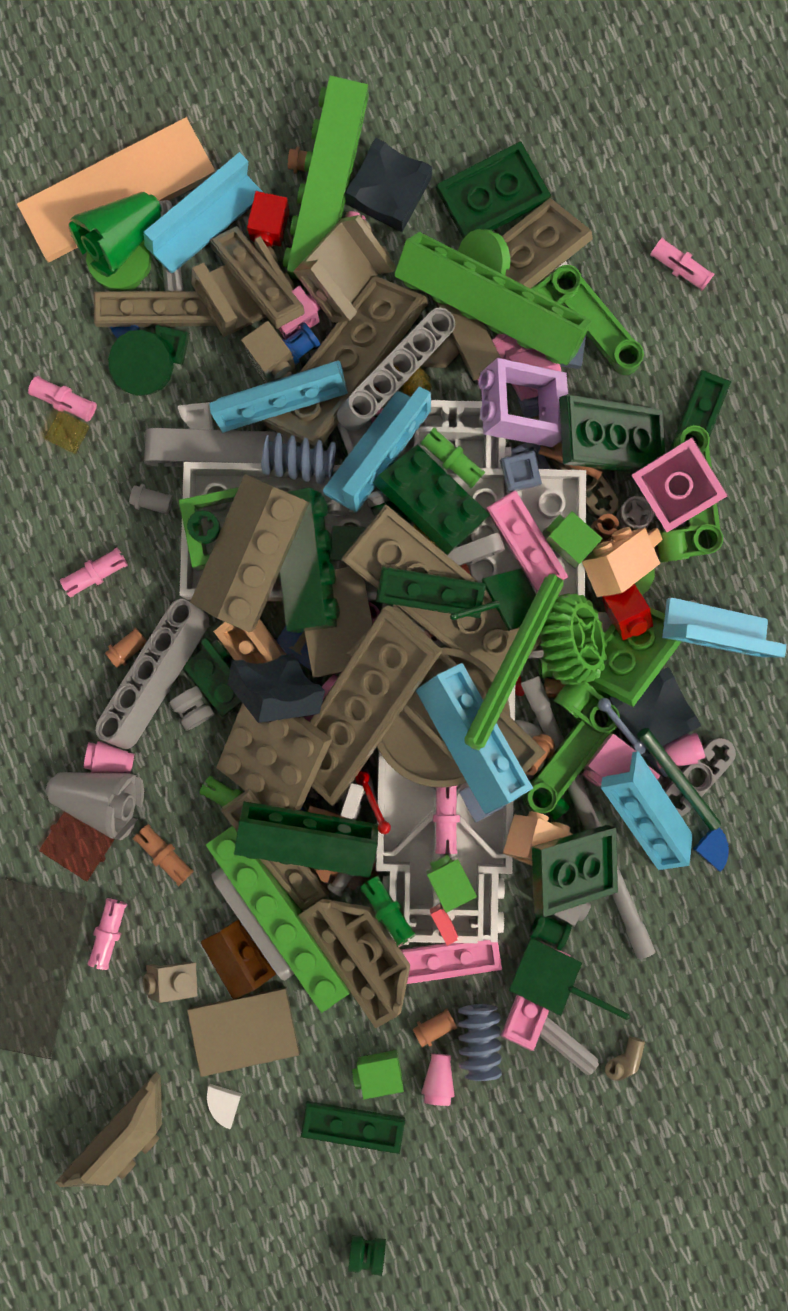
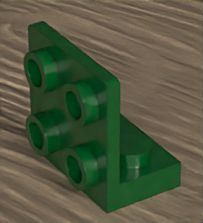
[184,637,242,717]

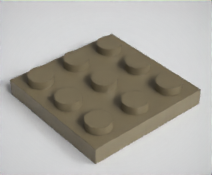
[216,703,332,811]

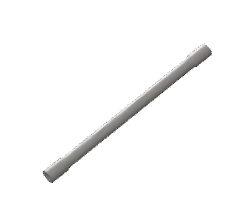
[521,676,656,959]

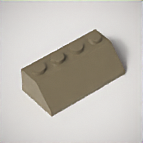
[190,474,309,633]

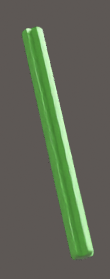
[464,574,564,750]

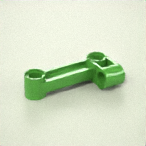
[531,265,644,375]
[658,425,723,563]
[522,683,620,813]

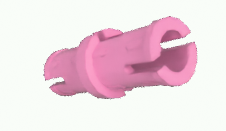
[650,237,714,291]
[28,376,97,422]
[60,548,128,597]
[433,786,460,854]
[87,898,127,970]

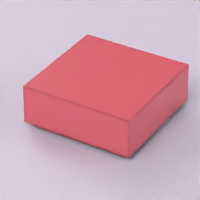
[430,904,459,946]

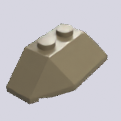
[298,899,410,1028]
[55,1072,162,1187]

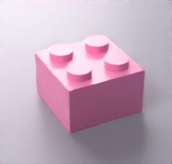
[632,438,727,532]

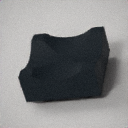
[345,137,432,232]
[228,654,325,723]
[608,667,702,757]

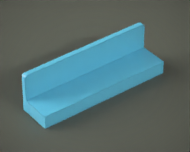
[144,152,263,273]
[209,361,348,433]
[323,386,431,513]
[662,598,787,658]
[416,663,533,814]
[601,751,692,870]

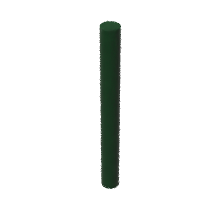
[637,728,721,831]

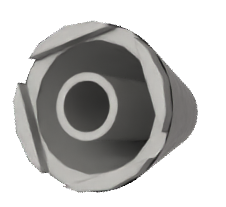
[46,772,144,840]

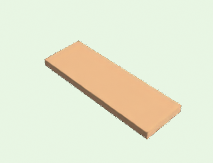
[17,117,216,263]

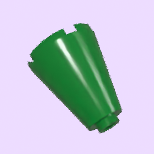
[68,192,162,277]

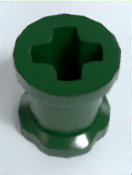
[529,915,572,951]

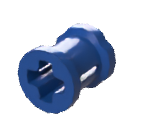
[282,322,321,365]

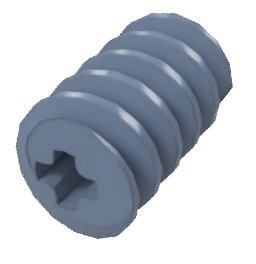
[261,433,336,484]
[458,1004,502,1081]

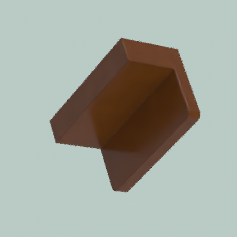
[201,919,276,999]

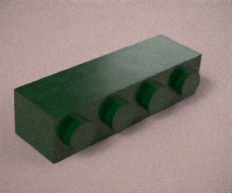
[280,487,340,633]
[234,801,379,877]

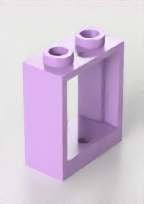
[479,358,568,447]

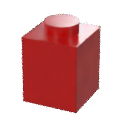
[247,191,290,247]
[602,584,653,641]

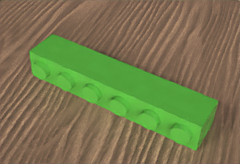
[283,75,369,280]
[394,232,592,366]
[206,826,350,1013]

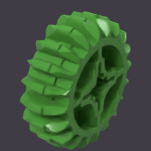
[539,593,607,686]

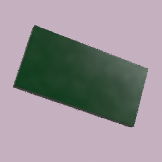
[559,394,665,473]

